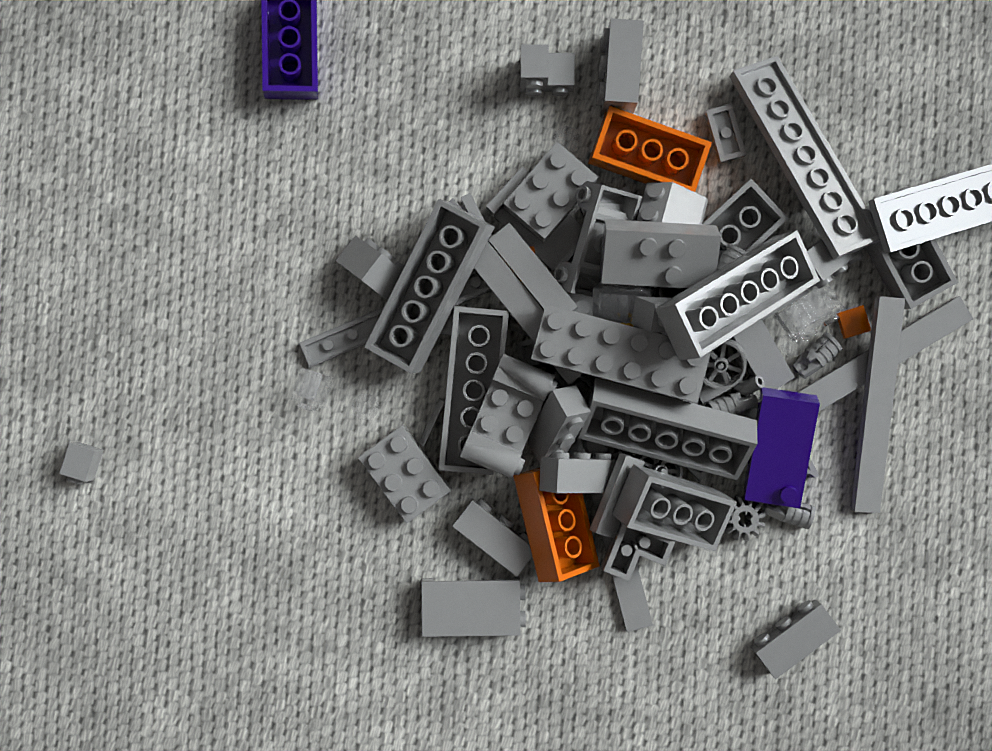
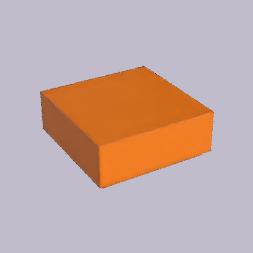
[836,305,871,339]

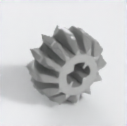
[724,495,766,541]

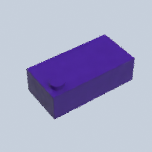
[261,0,318,100]
[743,387,820,509]

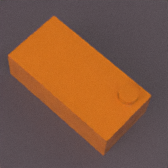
[588,106,712,192]
[513,467,600,582]

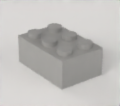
[596,18,644,114]
[503,142,598,243]
[358,424,452,523]

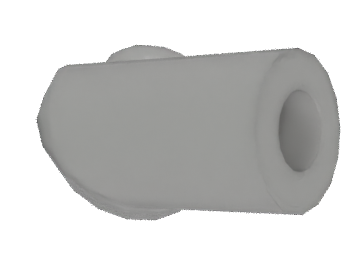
[731,374,765,395]

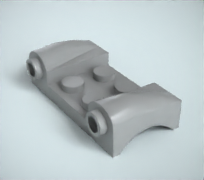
[553,181,642,301]
[460,354,558,478]

